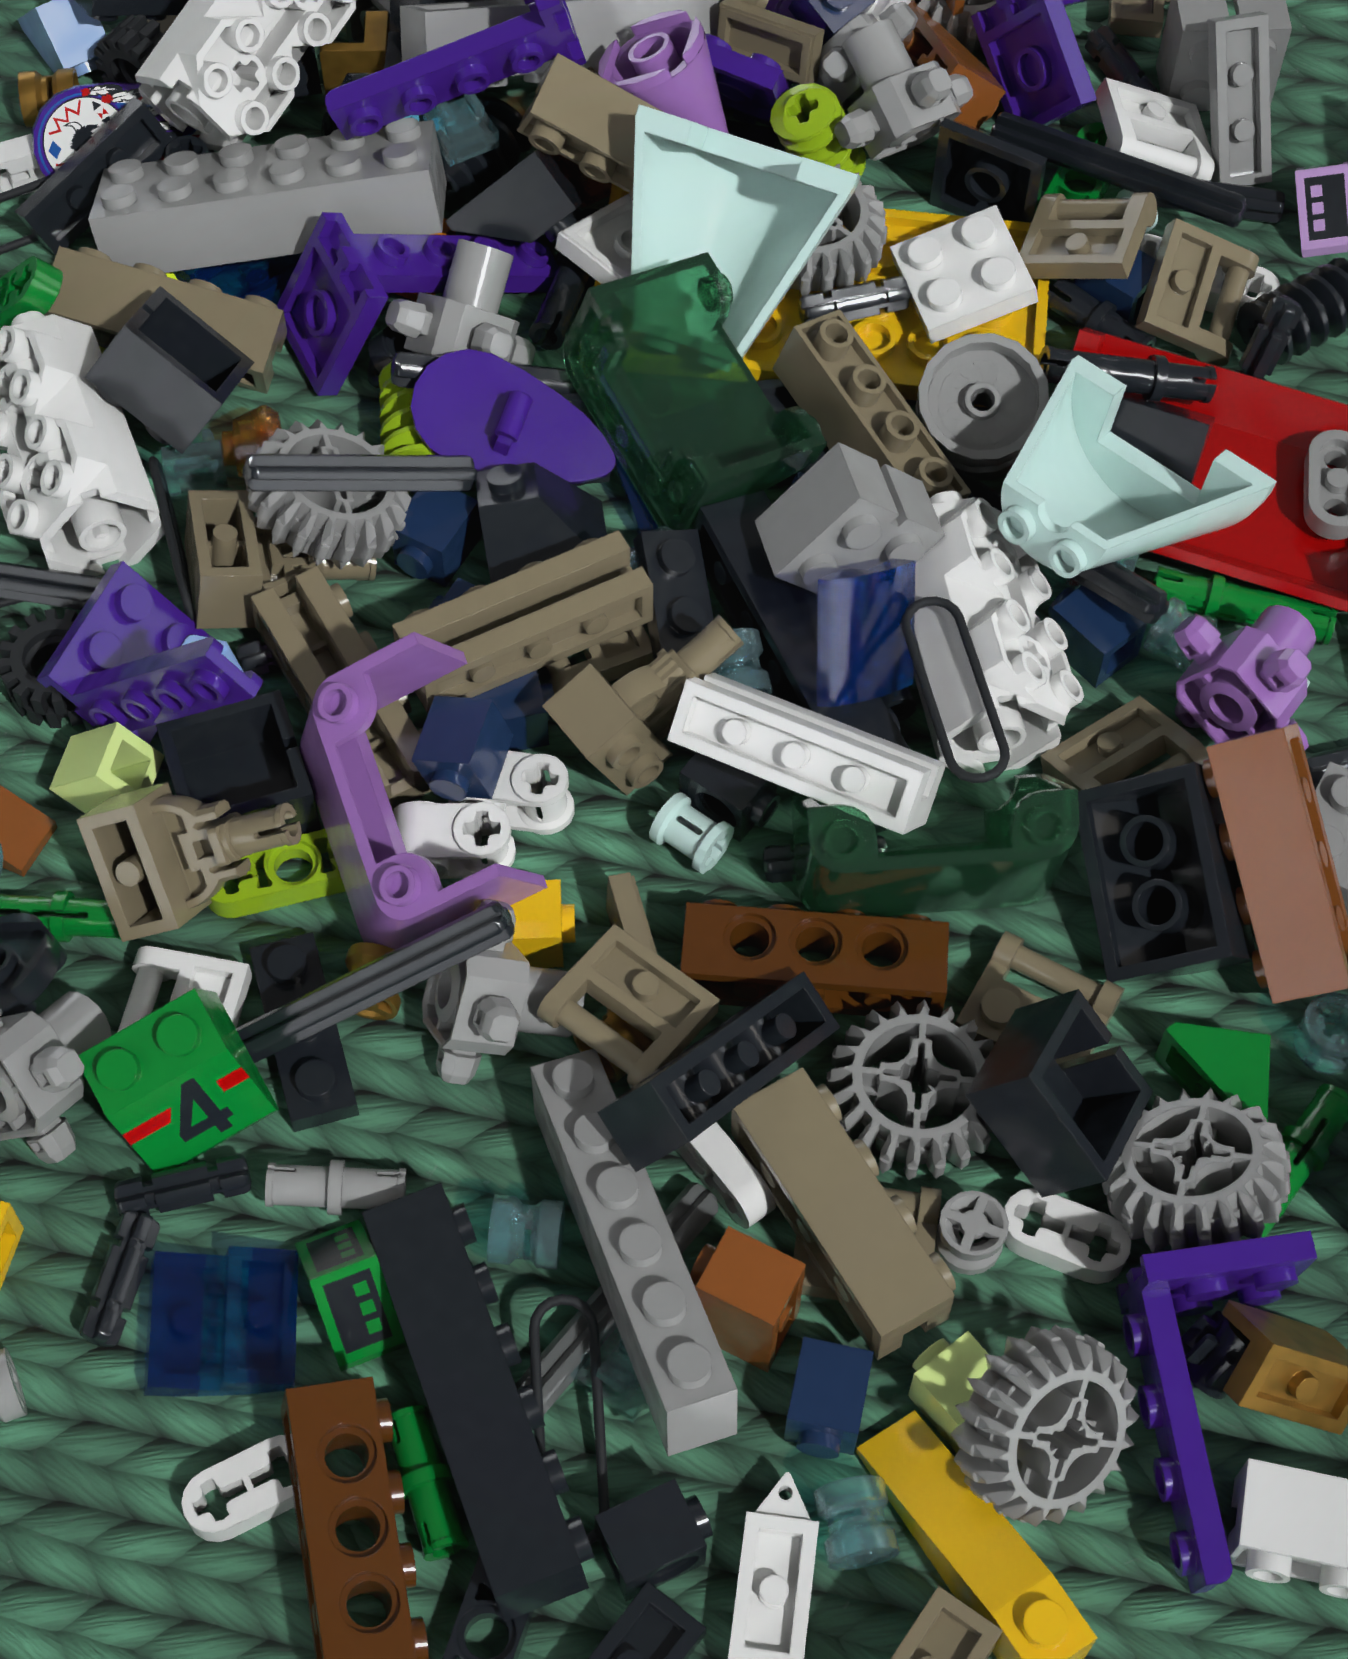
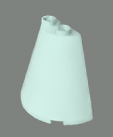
[630,104,861,373]
[998,355,1277,578]

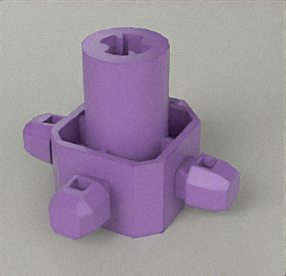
[1173,605,1316,750]

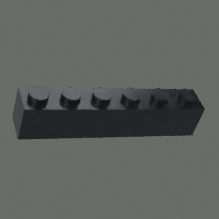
[692,490,910,842]
[362,1183,595,1622]

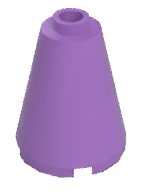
[598,10,729,134]

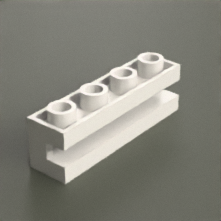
[667,673,946,835]
[1227,1458,1348,1599]

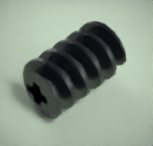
[438,97,532,212]
[1237,257,1348,365]

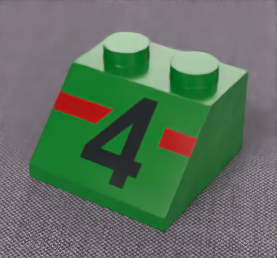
[78,988,279,1173]

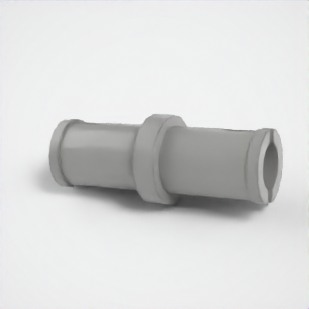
[265,1160,407,1215]

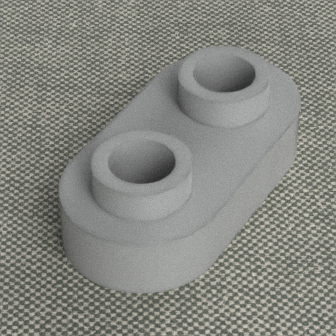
[1303,430,1348,540]

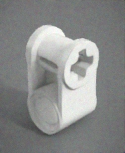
[448,751,575,835]
[393,801,516,879]

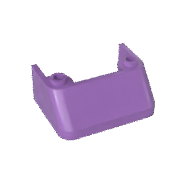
[300,632,548,949]

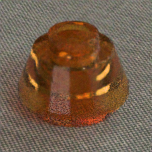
[222,405,282,478]

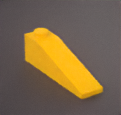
[855,1410,1098,1659]

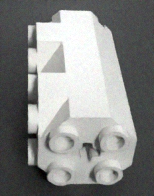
[135,0,356,151]
[0,311,165,576]
[889,491,1084,773]

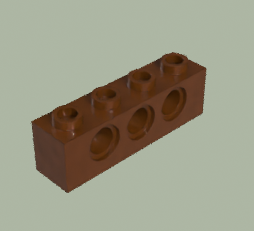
[680,899,949,1018]
[281,1376,429,1659]

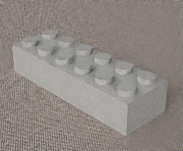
[88,118,447,273]

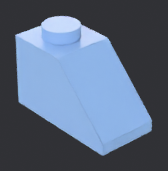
[17,0,106,77]

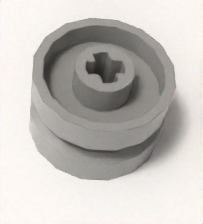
[915,333,1049,480]

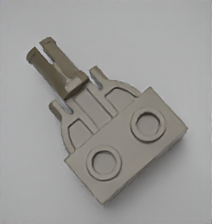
[184,490,377,629]
[542,615,745,795]
[76,782,302,942]

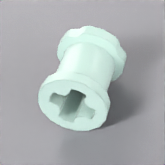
[649,792,734,874]

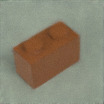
[690,1226,806,1372]

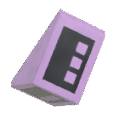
[1295,161,1348,258]

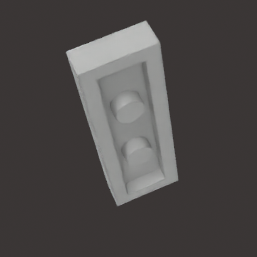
[1207,11,1272,186]

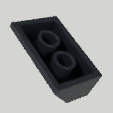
[1072,762,1255,983]

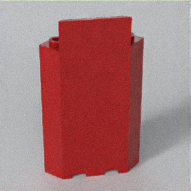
[1073,327,1348,612]

